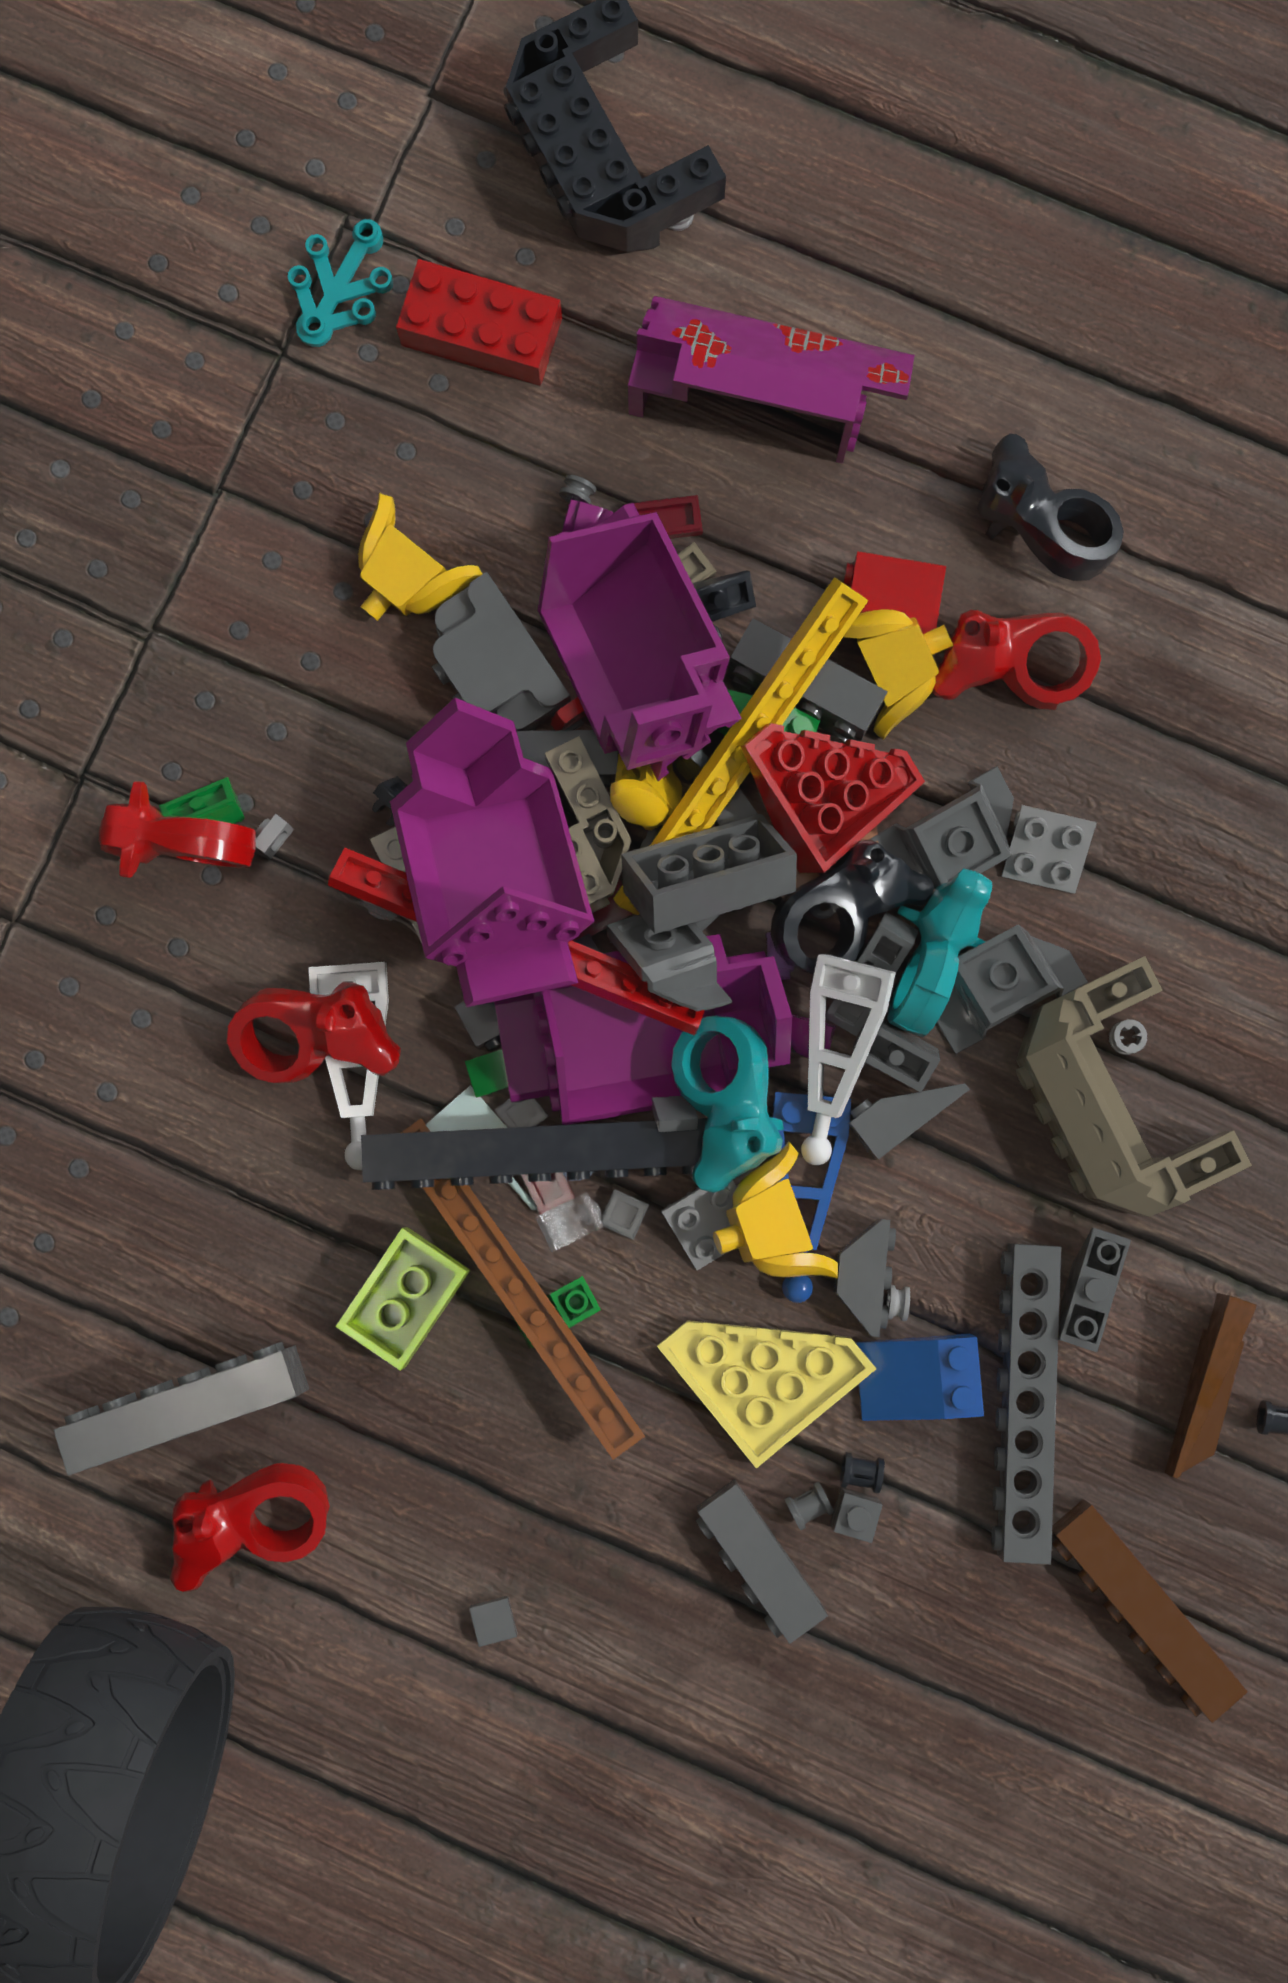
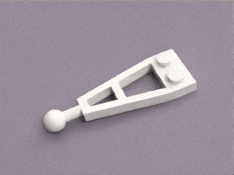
[801,954,896,1165]
[309,962,389,1170]

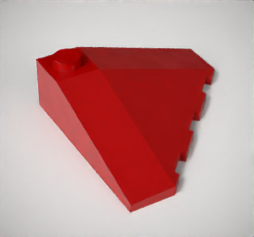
[741,723,925,873]

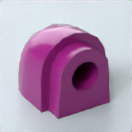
[562,499,614,532]
[791,1015,836,1059]

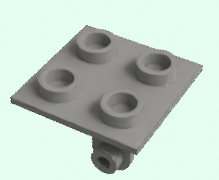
[1002,805,1097,894]
[661,1180,737,1270]

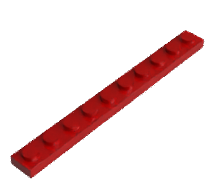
[328,848,705,1036]

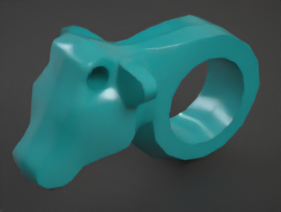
[887,868,992,1037]
[672,1016,784,1193]

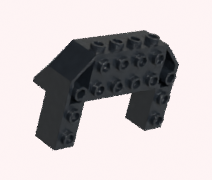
[504,0,726,252]

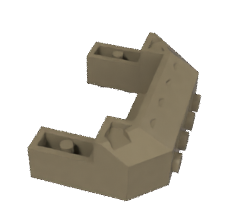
[370,736,631,943]
[1016,956,1252,1217]

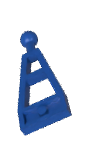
[772,1092,851,1303]

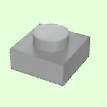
[256,814,294,859]

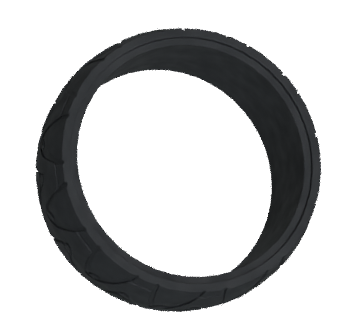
[0,1607,235,1983]

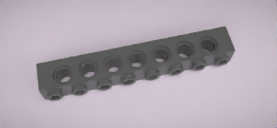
[991,1243,1061,1565]

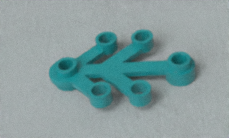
[288,219,393,347]

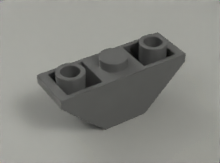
[833,1219,896,1337]
[1058,1228,1131,1352]

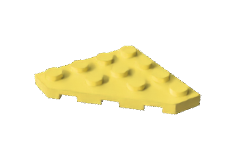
[657,1320,876,1468]

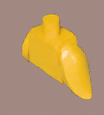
[358,493,483,621]
[844,609,953,740]
[610,754,682,830]
[713,1141,838,1279]

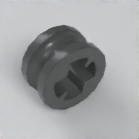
[559,475,596,504]

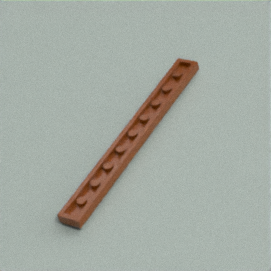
[401,1119,645,1460]

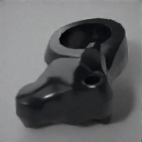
[977,433,1124,581]
[770,839,934,974]

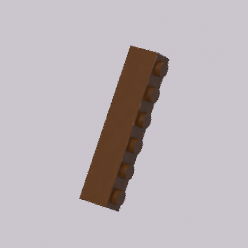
[1052,1499,1248,1723]

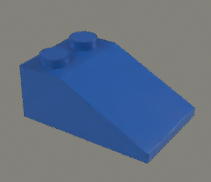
[855,1334,984,1421]

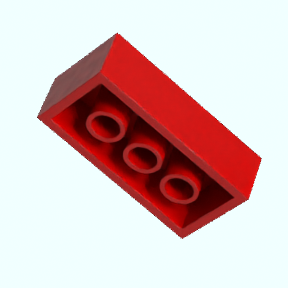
[396,259,562,386]

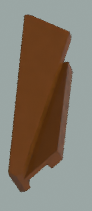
[1165,1293,1257,1479]

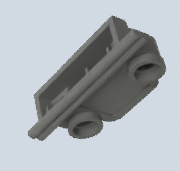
[431,565,584,731]

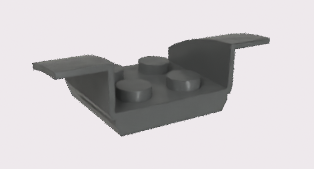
[871,766,1014,889]
[607,914,732,1011]
[937,924,1088,1054]

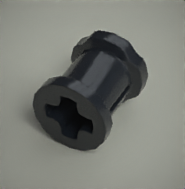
[1256,1400,1288,1435]
[840,1452,885,1494]

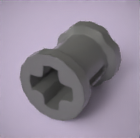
[784,1481,835,1531]

